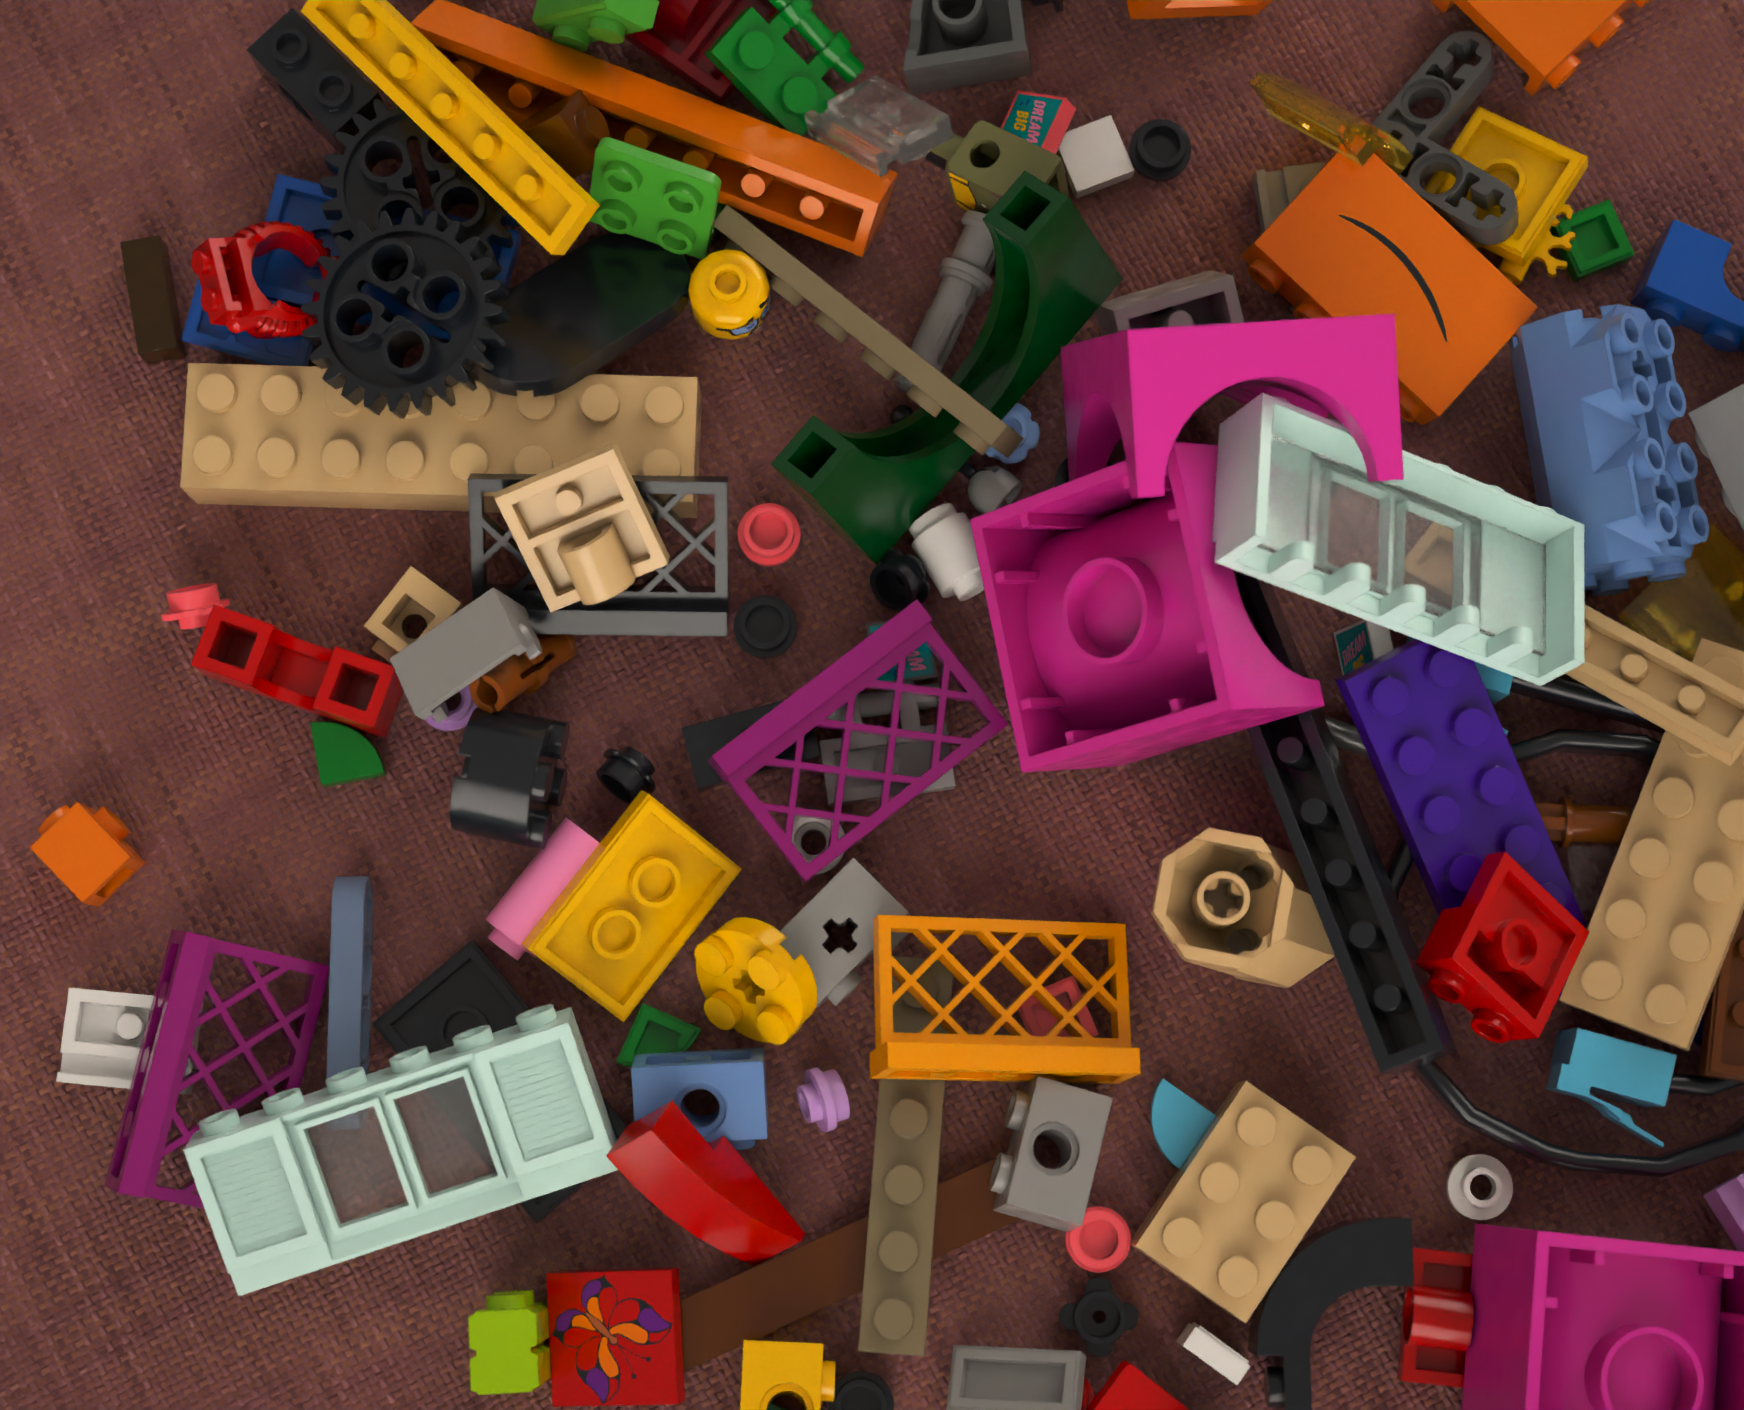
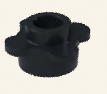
[1060,1277,1139,1357]

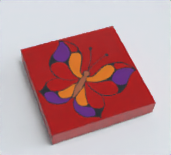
[546,1267,685,1407]

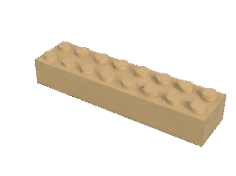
[180,363,702,518]

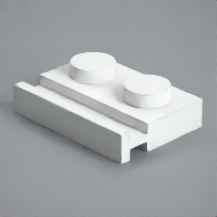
[56,987,203,1095]

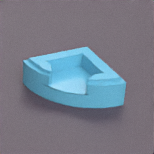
[1150,1078,1216,1169]

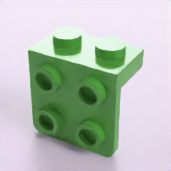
[589,137,726,260]

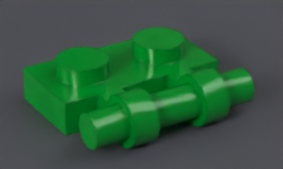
[704,0,865,136]

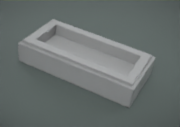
[946,1345,1086,1410]

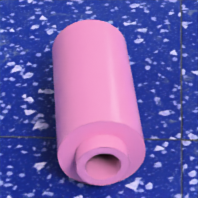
[485,817,600,961]

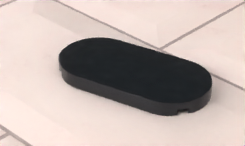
[472,233,690,397]

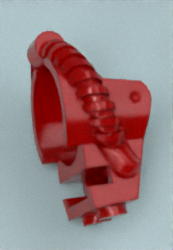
[191,221,339,340]

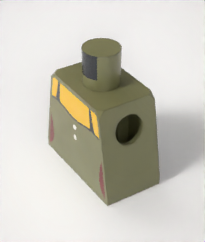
[925,120,1070,214]

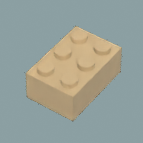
[1131,1081,1356,1323]

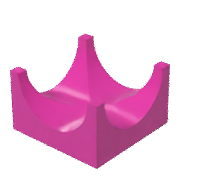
[1061,314,1404,498]

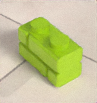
[468,1290,551,1395]

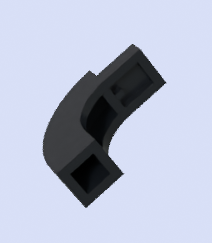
[1248,1217,1414,1410]

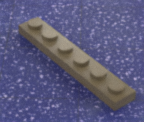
[713,205,1024,458]
[858,956,953,1357]

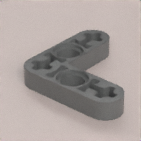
[1361,30,1519,245]

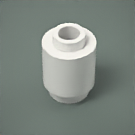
[909,503,984,601]

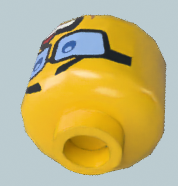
[688,249,771,340]

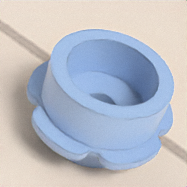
[985,403,1040,464]

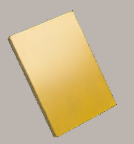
[521,790,742,1022]

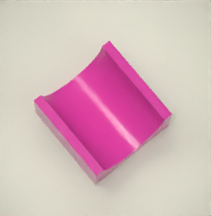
[970,442,1325,773]
[1462,1223,1744,1410]

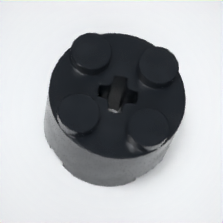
[450,707,570,849]

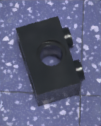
[247,8,383,155]

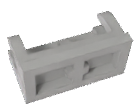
[390,587,542,723]

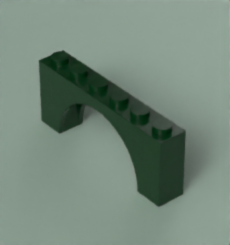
[771,170,1123,565]

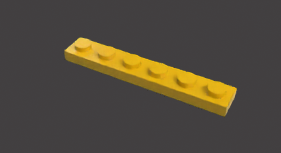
[301,0,600,256]

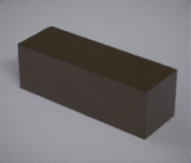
[120,235,186,364]

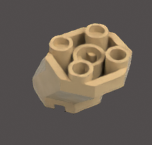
[1151,828,1335,988]

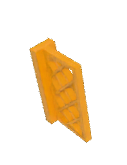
[869,915,1141,1084]

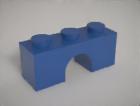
[1630,219,1744,352]

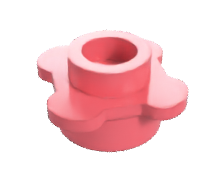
[161,583,230,630]

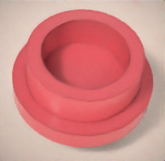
[738,503,801,567]

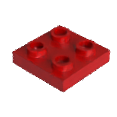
[1397,1247,1474,1388]

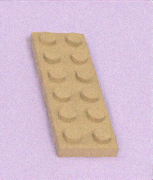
[1559,638,1744,1051]

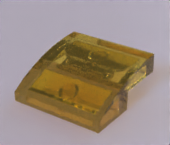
[1249,73,1413,176]
[1617,524,1744,662]

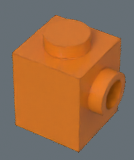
[29,802,146,908]

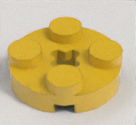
[694,917,818,1045]

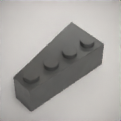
[903,0,1033,95]

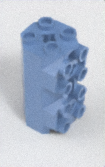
[1508,304,1710,597]

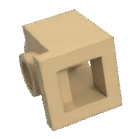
[364,566,464,666]

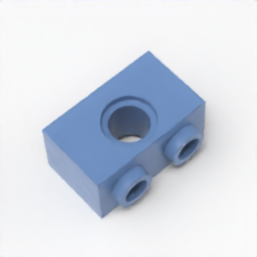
[631,1047,769,1150]

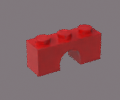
[191,605,404,738]

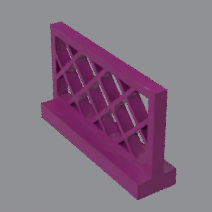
[708,599,1008,882]
[104,929,330,1209]

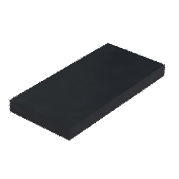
[372,940,628,1223]

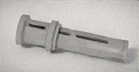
[893,210,996,392]

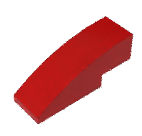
[606,1100,805,1266]

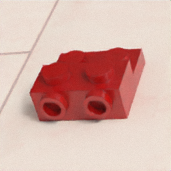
[1416,852,1589,1043]

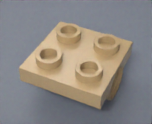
[494,442,670,612]

